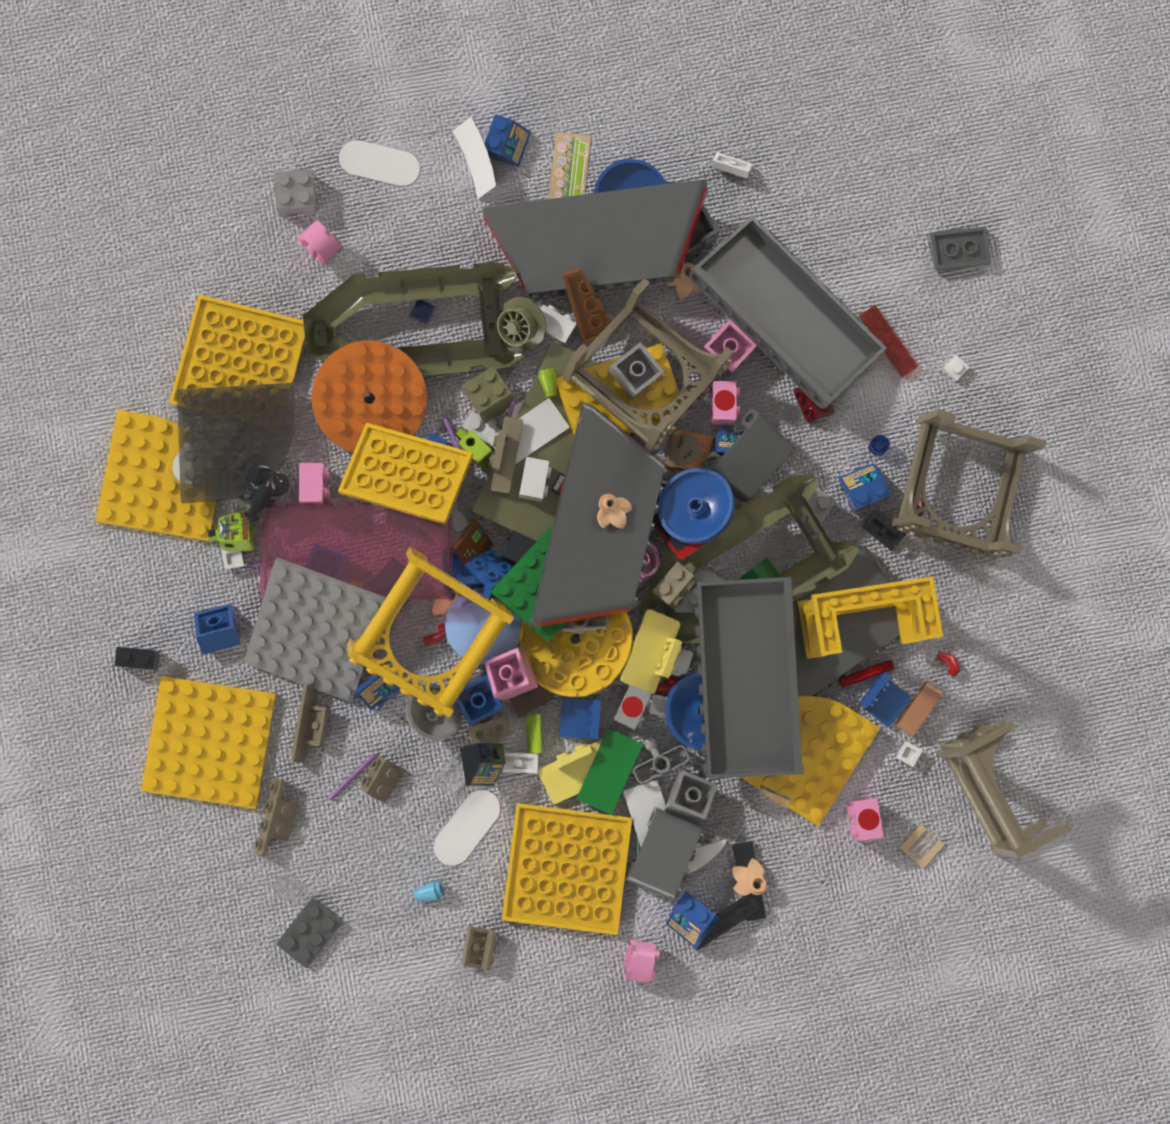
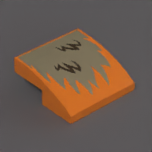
[666,429,714,470]

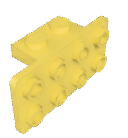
[620,609,682,694]
[538,739,603,804]

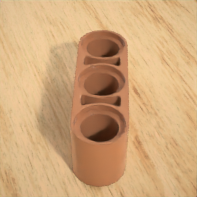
[895,680,943,737]

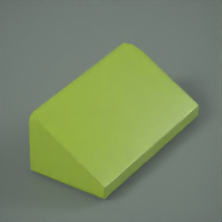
[526,714,542,754]

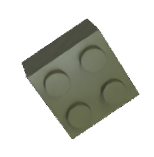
[461,366,517,424]

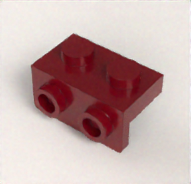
[793,387,835,424]

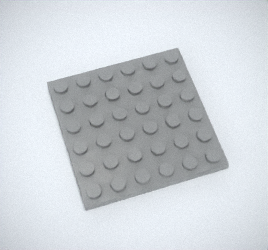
[244,557,386,703]

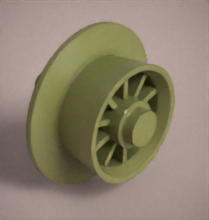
[497,297,546,350]

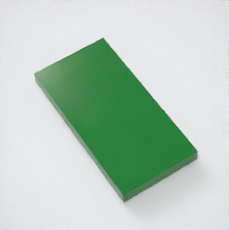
[576,728,643,815]

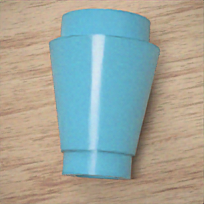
[414,881,444,901]

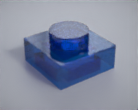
[410,299,435,324]

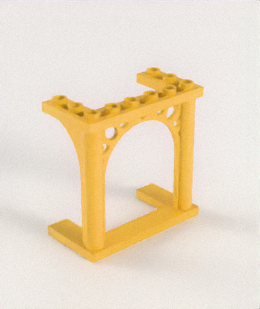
[347,546,514,718]
[797,576,943,659]

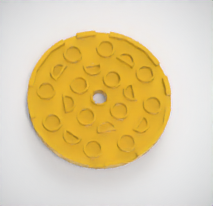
[519,612,633,697]

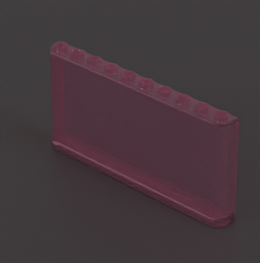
[259,502,453,601]

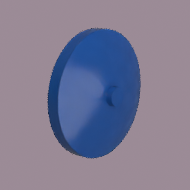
[594,159,666,193]
[658,468,735,544]
[664,672,706,750]

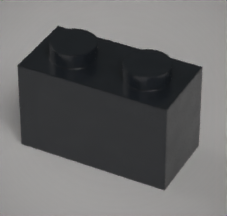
[114,647,160,671]

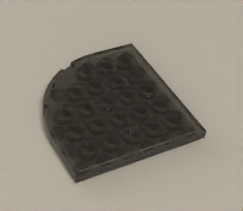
[177,383,295,504]

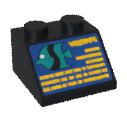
[460,743,506,787]

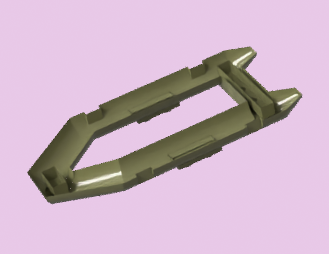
[303,262,524,376]
[638,474,859,643]

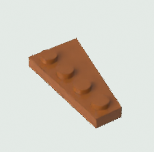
[562,267,619,344]

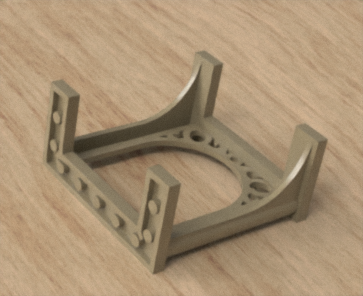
[562,278,733,452]
[892,409,1047,559]
[937,720,1072,859]

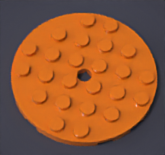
[311,340,427,453]

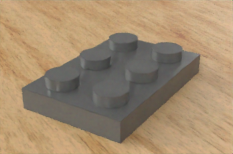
[929,226,991,271]
[276,897,343,968]

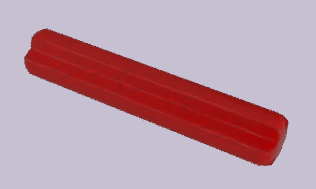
[839,660,894,688]

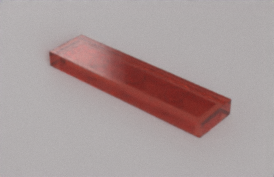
[859,305,918,378]

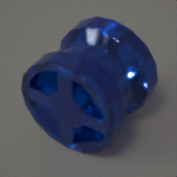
[869,435,890,456]

